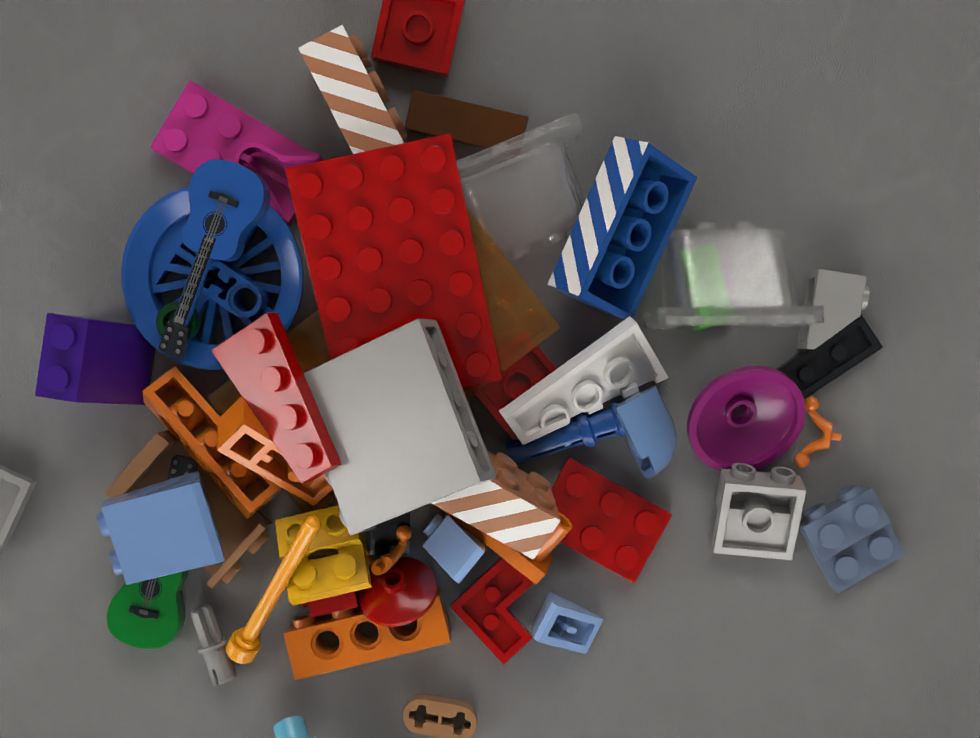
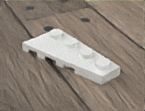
[499,316,669,445]

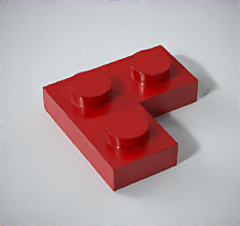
[450,557,533,665]

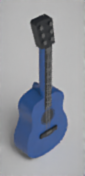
[159,159,271,358]

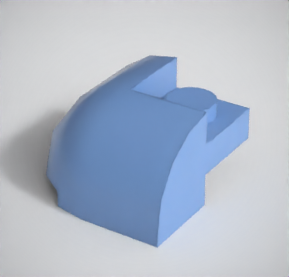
[612,385,677,479]

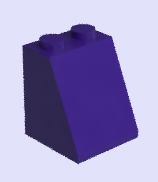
[35,313,156,405]

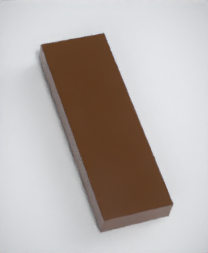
[405,89,529,157]

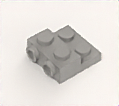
[711,463,806,560]

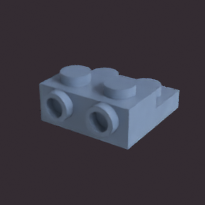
[799,483,906,594]

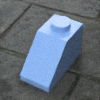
[423,513,485,584]

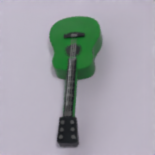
[106,455,198,649]

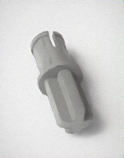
[190,604,237,686]

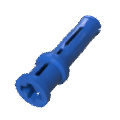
[505,402,626,465]

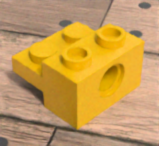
[275,505,372,606]

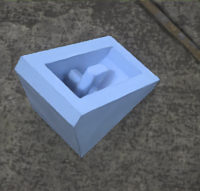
[532,591,604,654]

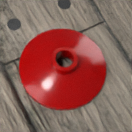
[359,557,438,627]

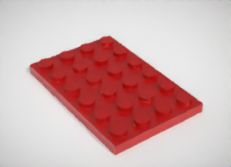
[285,133,503,388]

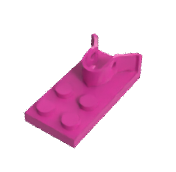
[150,80,325,228]

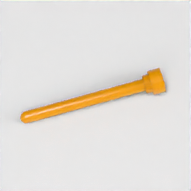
[225,516,321,664]

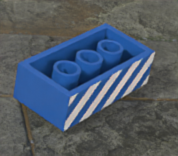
[547,136,697,321]

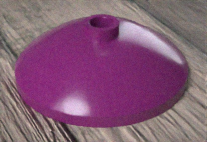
[687,366,806,471]

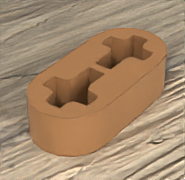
[403,694,477,738]

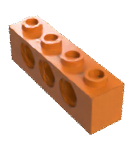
[142,366,281,520]
[283,588,452,680]

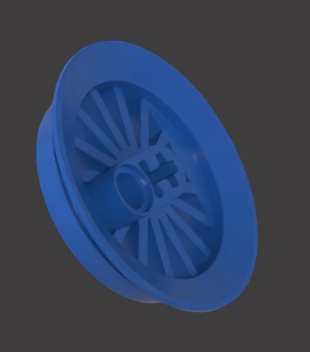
[121,186,304,370]

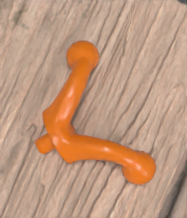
[794,396,842,468]
[367,525,412,575]

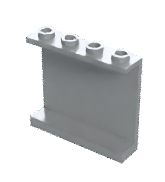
[303,319,497,536]

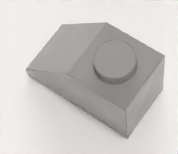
[796,269,870,350]

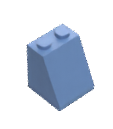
[96,470,225,585]

